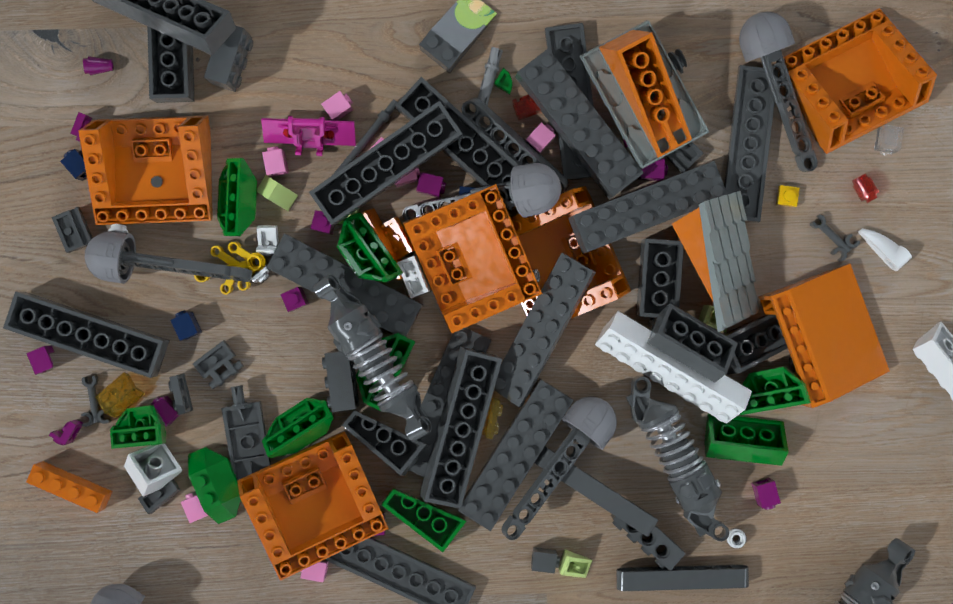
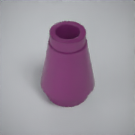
[83,56,114,76]

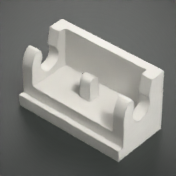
[397,255,432,298]

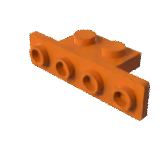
[363,208,415,280]

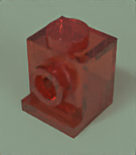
[512,95,541,121]

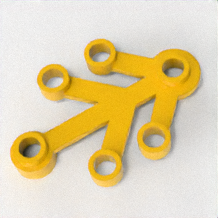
[194,241,266,295]

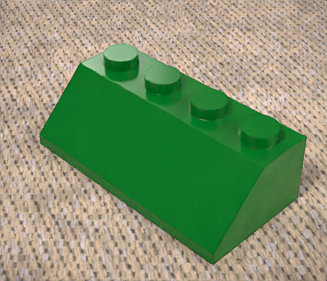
[704,413,789,466]

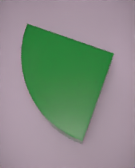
[494,68,513,95]

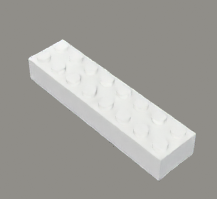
[595,311,752,424]

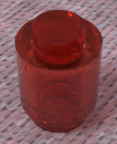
[852,173,879,203]

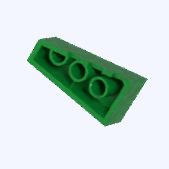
[381,488,466,552]

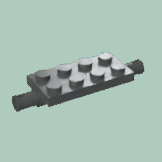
[221,385,271,480]

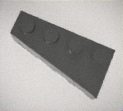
[342,410,429,476]

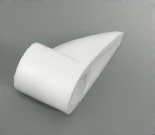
[858,228,912,271]

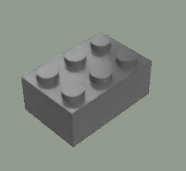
[204,25,253,92]
[322,351,360,412]

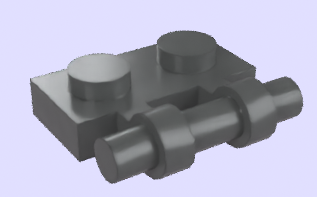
[192,340,244,389]

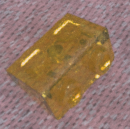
[96,372,144,418]
[482,398,503,439]

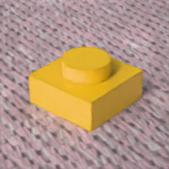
[776,185,800,207]

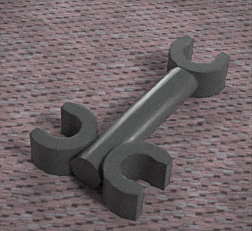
[810,214,860,262]
[81,375,112,427]

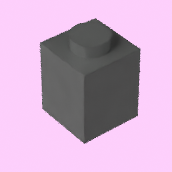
[531,547,560,574]

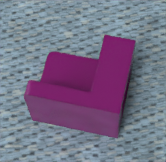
[26,345,54,375]

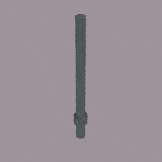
[333,99,398,175]

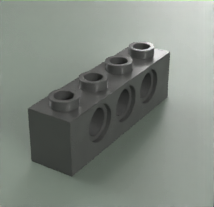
[611,514,686,571]

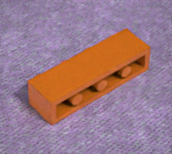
[26,461,113,513]

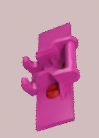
[261,116,356,156]

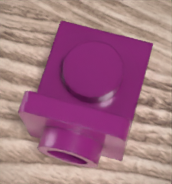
[70,112,92,141]
[49,419,84,445]

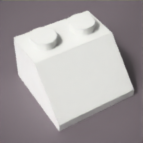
[124,444,182,497]

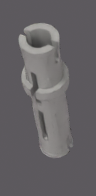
[478,47,503,106]

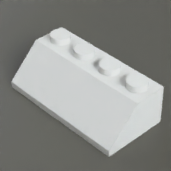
[913,322,953,400]

